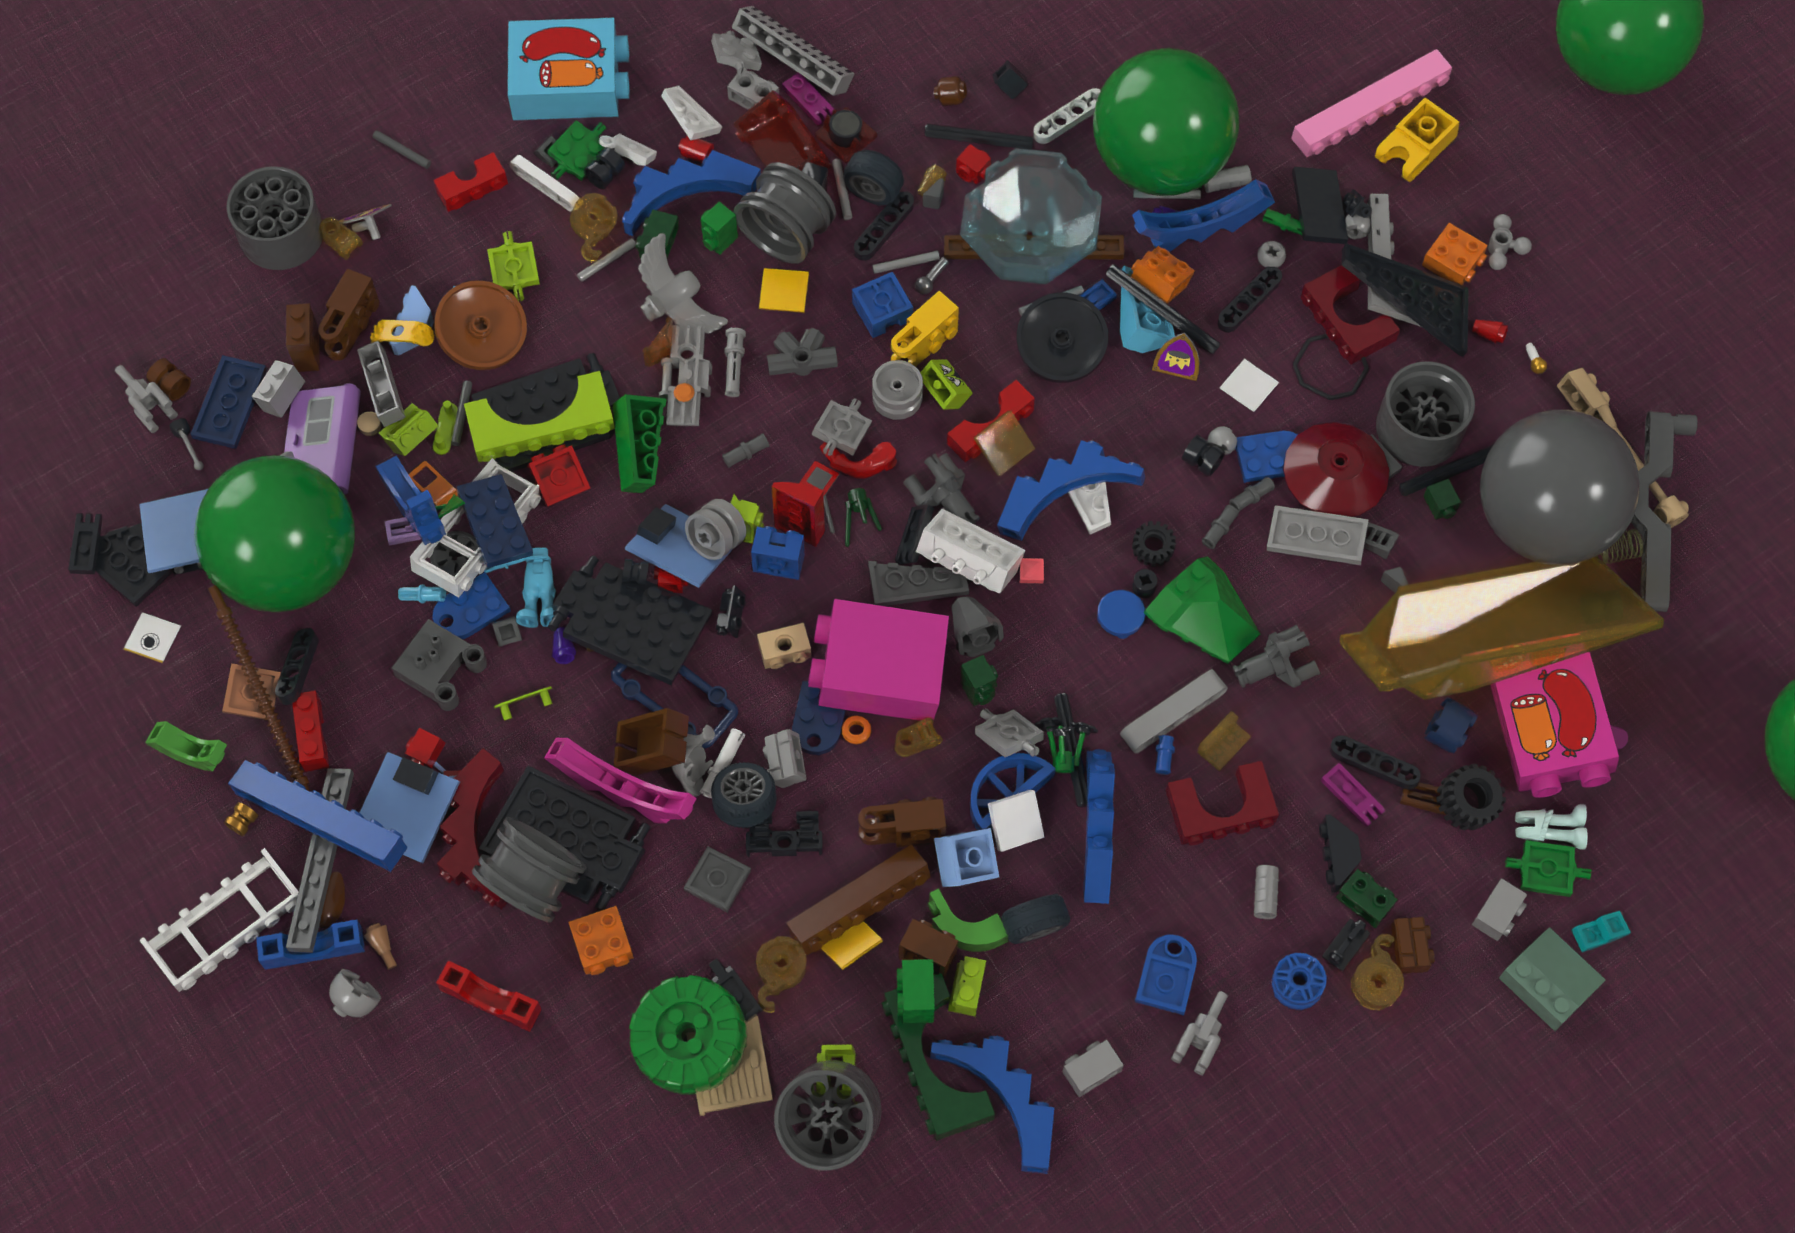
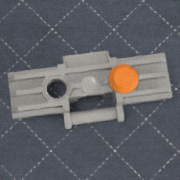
[659,325,712,426]

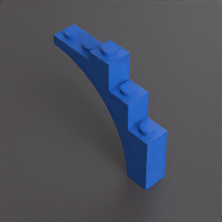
[622,150,761,236]
[1132,179,1275,252]
[997,440,1145,541]
[376,456,446,545]
[1083,749,1115,904]
[930,1036,1054,1174]

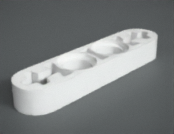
[1033,88,1101,144]
[509,155,582,213]

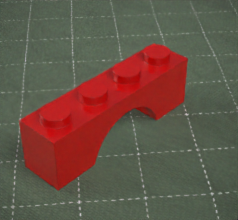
[947,380,1035,462]
[436,961,542,1032]

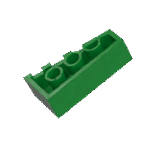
[613,394,666,493]

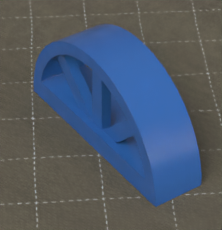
[970,753,1056,831]

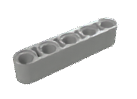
[1120,669,1228,754]

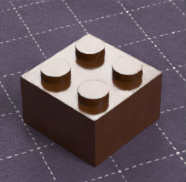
[899,919,958,979]

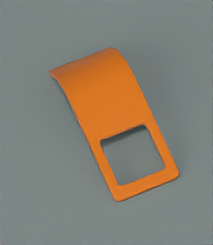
[408,461,458,506]

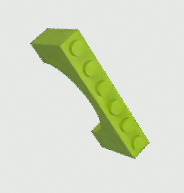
[464,371,615,462]

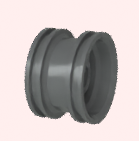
[733,162,836,264]
[471,817,587,922]

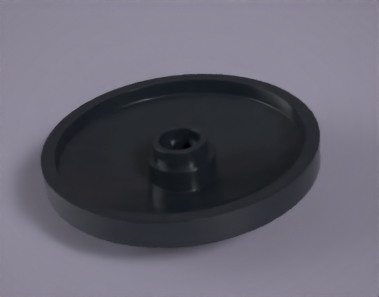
[1016,292,1108,383]

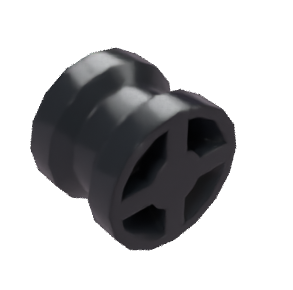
[1132,569,1157,598]

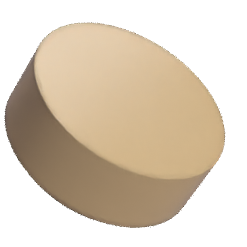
[357,412,382,436]

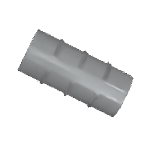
[1204,165,1252,193]
[1254,865,1279,919]

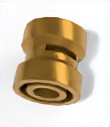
[223,802,259,836]

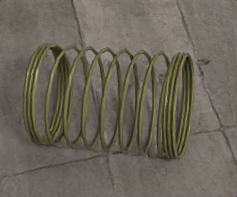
[1595,529,1643,565]

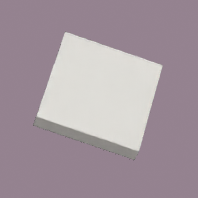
[988,790,1044,852]

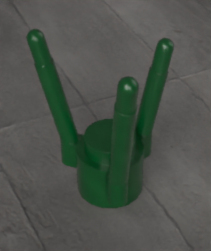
[845,488,882,547]

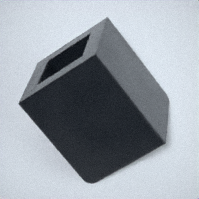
[993,60,1028,99]

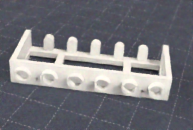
[410,458,541,597]
[140,848,299,992]

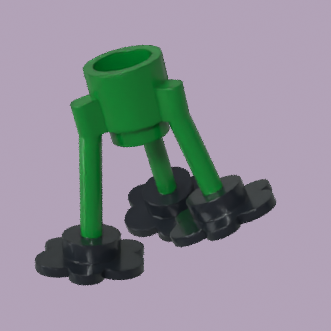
[1035,717,1098,773]

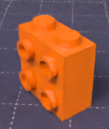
[1422,223,1488,285]
[1131,246,1195,304]
[569,906,633,975]

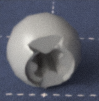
[1345,213,1371,239]
[1257,241,1286,268]
[1208,426,1237,455]

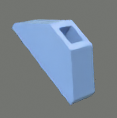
[389,285,434,356]

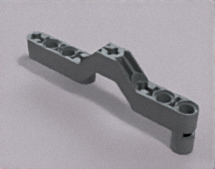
[1631,411,1697,612]

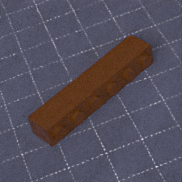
[786,844,931,956]

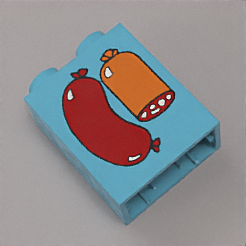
[508,18,630,120]

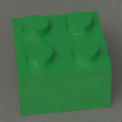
[897,959,935,1023]

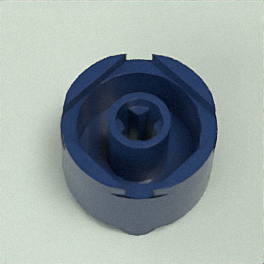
[1423,696,1478,754]

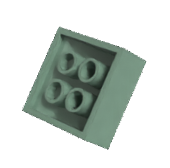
[1499,927,1606,1031]

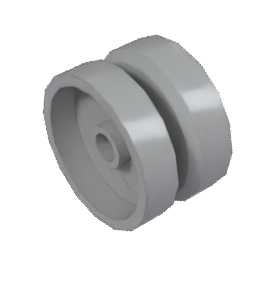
[872,360,923,420]
[685,499,746,560]

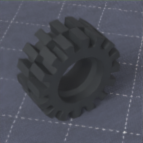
[1132,521,1176,567]

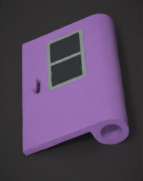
[284,383,361,495]

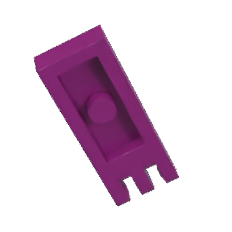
[782,73,836,126]
[1321,763,1385,827]

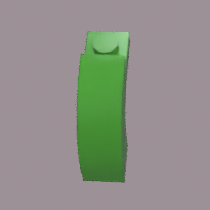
[145,721,227,771]
[927,888,1008,952]

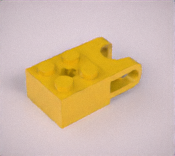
[1375,98,1459,182]
[891,291,959,367]

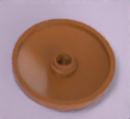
[434,281,527,370]

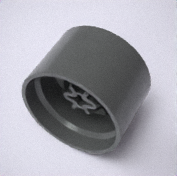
[227,166,324,270]
[1376,361,1475,467]
[774,1060,881,1170]

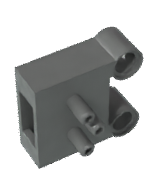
[392,619,487,711]

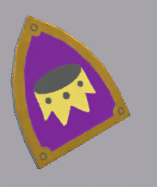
[338,204,391,240]
[1152,332,1200,381]

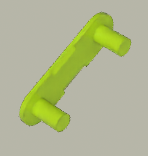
[433,400,458,455]
[494,686,552,721]

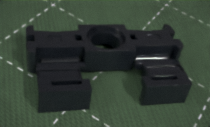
[746,811,823,857]

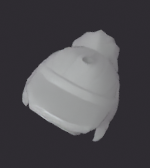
[672,724,715,797]

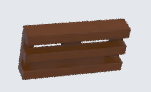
[1400,779,1445,815]

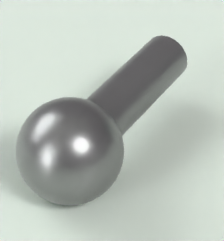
[915,257,949,294]

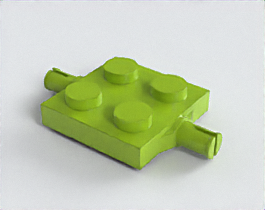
[487,231,540,301]

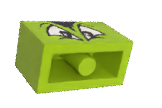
[920,359,973,410]

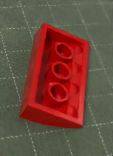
[772,482,825,547]

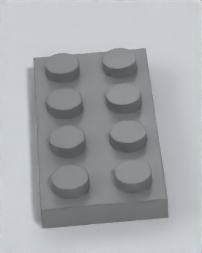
[1267,505,1369,565]

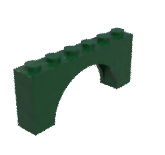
[881,973,995,1141]

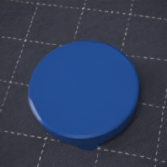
[1097,590,1145,639]

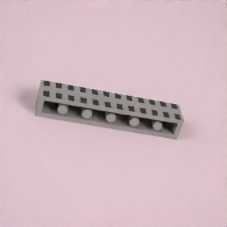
[732,6,855,96]

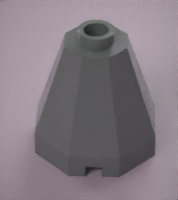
[952,596,1004,657]

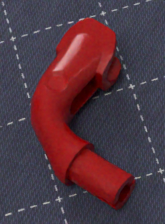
[820,442,897,479]

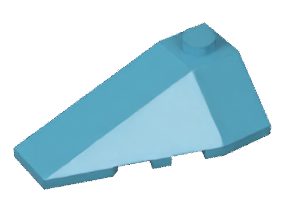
[1120,266,1175,353]

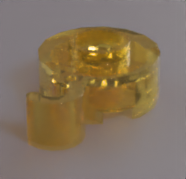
[570,193,618,262]
[1351,934,1404,1010]
[756,936,807,1013]

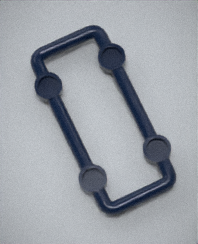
[611,662,739,749]

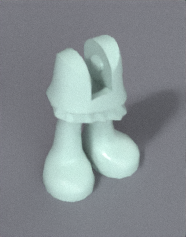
[1515,804,1587,850]

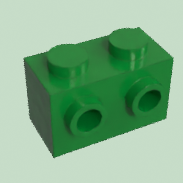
[701,202,738,255]

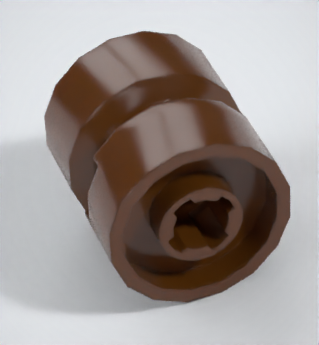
[146,358,191,401]

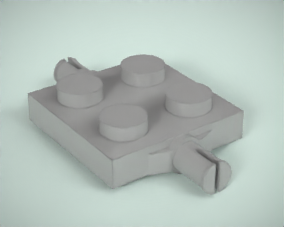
[711,31,762,76]
[812,399,872,456]
[975,708,1044,757]

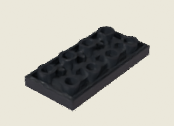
[1292,167,1348,244]

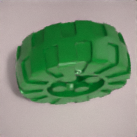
[629,975,747,1095]

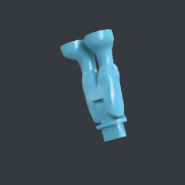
[516,548,556,628]

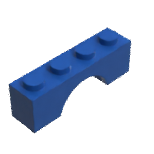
[256,920,365,970]

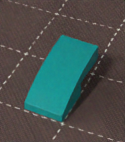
[1571,911,1631,952]

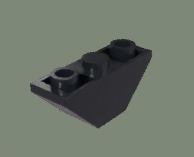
[1319,814,1362,893]

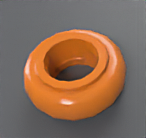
[841,715,871,744]

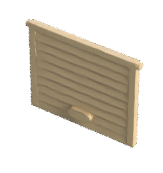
[687,1016,773,1116]

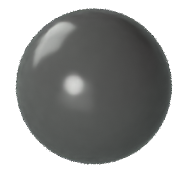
[1480,410,1639,565]

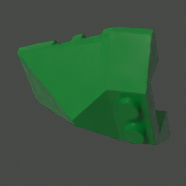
[1144,556,1260,664]

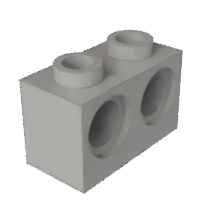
[727,70,779,118]

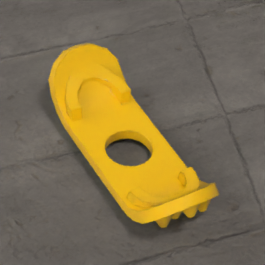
[370,320,435,347]

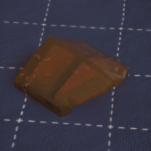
[643,316,673,367]

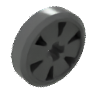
[430,531,478,577]

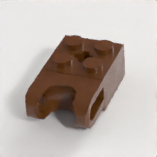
[318,269,379,360]
[858,797,946,848]

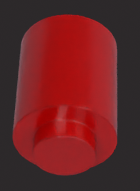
[678,136,714,163]

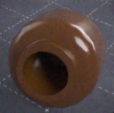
[934,76,967,106]

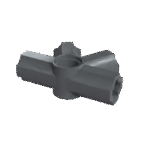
[767,328,838,376]

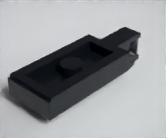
[709,958,763,1023]

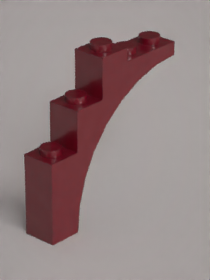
[437,748,508,909]

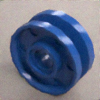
[1271,953,1327,1010]

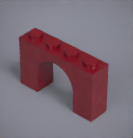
[1301,265,1400,365]
[1166,761,1279,846]

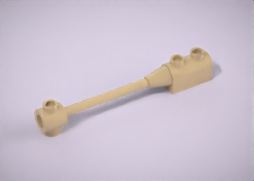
[1557,368,1689,528]

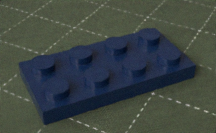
[190,355,268,449]
[456,474,533,568]

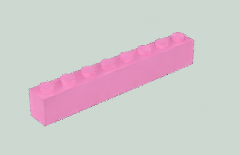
[1291,49,1452,157]

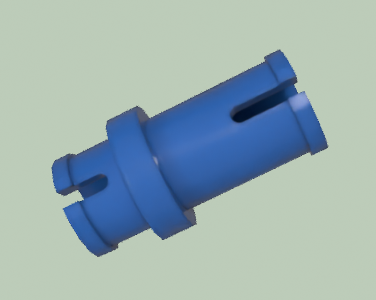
[1155,735,1175,775]

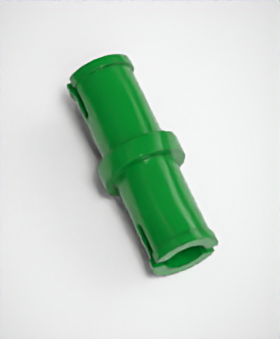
[1262,208,1302,235]

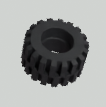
[1437,764,1506,830]

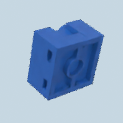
[852,272,913,338]
[751,526,805,580]

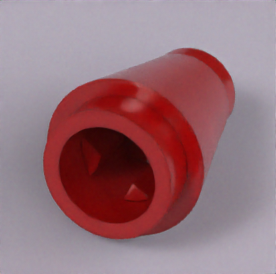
[1472,319,1508,344]

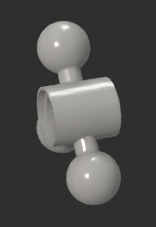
[1488,214,1532,270]

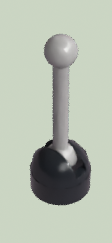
[169,418,204,470]

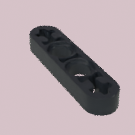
[854,191,914,261]
[1217,267,1282,333]
[275,628,319,705]
[1330,735,1421,790]

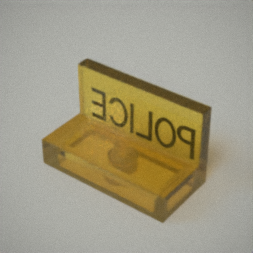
[1197,711,1251,771]

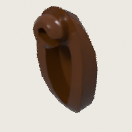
[319,872,345,928]

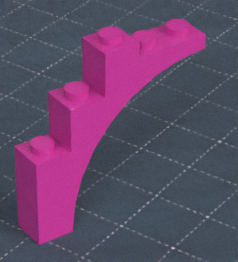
[544,738,696,824]

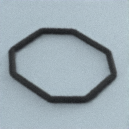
[1293,334,1369,400]

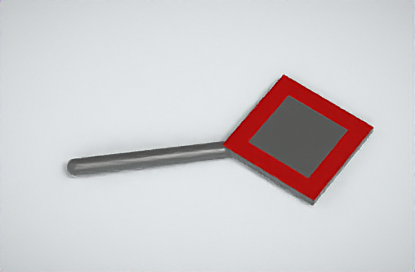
[799,461,840,534]

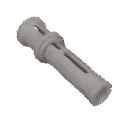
[724,328,746,397]

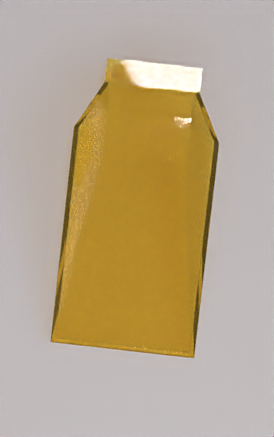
[1340,556,1664,700]

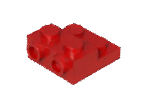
[528,444,591,507]

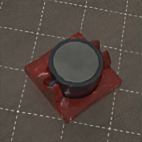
[815,107,877,163]

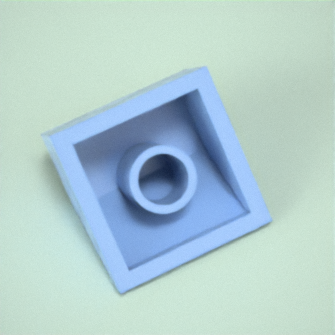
[934,828,999,887]

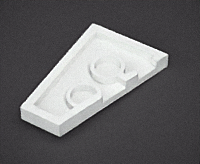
[661,86,723,140]
[1068,482,1111,535]

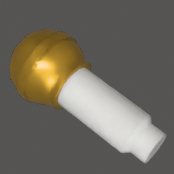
[1526,343,1547,374]

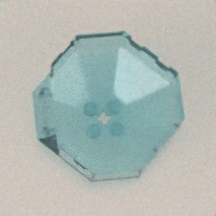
[960,148,1102,284]

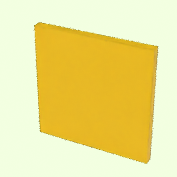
[759,268,809,313]
[821,921,883,970]

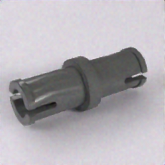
[722,433,770,468]
[1229,477,1275,512]
[1202,505,1239,549]

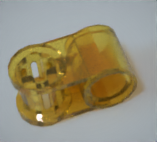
[320,217,363,260]
[894,718,943,757]

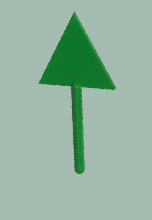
[435,494,465,519]

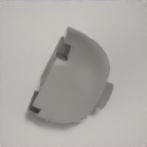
[329,969,381,1018]

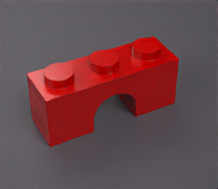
[433,152,508,212]
[292,690,329,772]

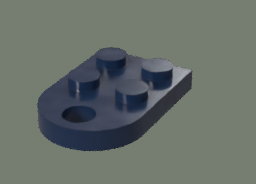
[792,681,846,755]

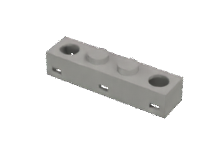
[1367,194,1394,259]
[357,341,405,427]

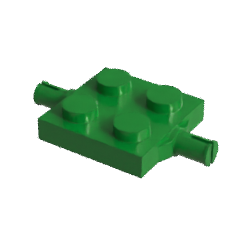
[547,120,606,181]
[1505,840,1592,897]

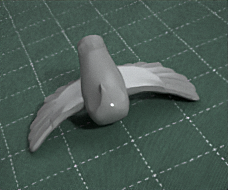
[638,233,728,333]

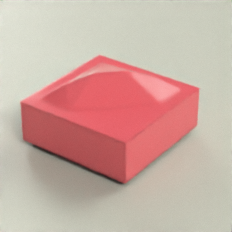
[1020,558,1044,584]

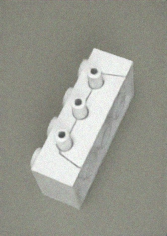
[916,509,1025,594]

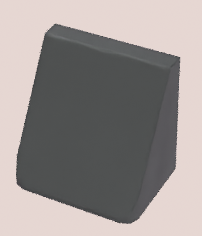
[533,136,557,167]
[923,178,944,209]
[1381,567,1409,598]
[492,615,522,647]

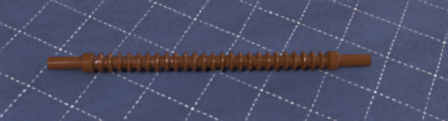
[208,585,310,792]

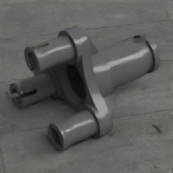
[903,453,980,524]
[1232,625,1320,688]

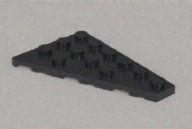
[1341,243,1469,357]
[70,523,173,607]

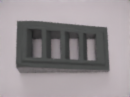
[1356,517,1399,559]

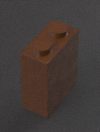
[286,303,320,372]

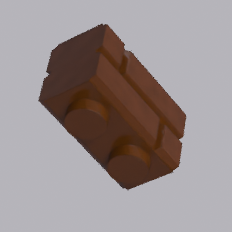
[1391,917,1434,974]

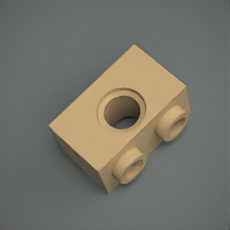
[757,623,811,669]

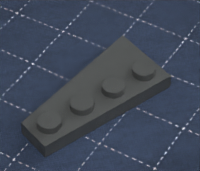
[868,561,969,606]

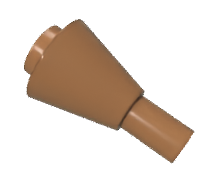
[363,923,397,970]

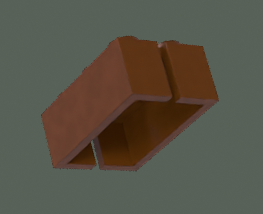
[613,708,689,776]

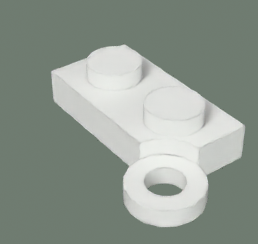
[599,134,657,166]

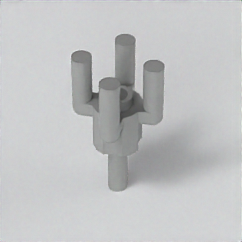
[115,365,178,433]
[1171,991,1228,1075]

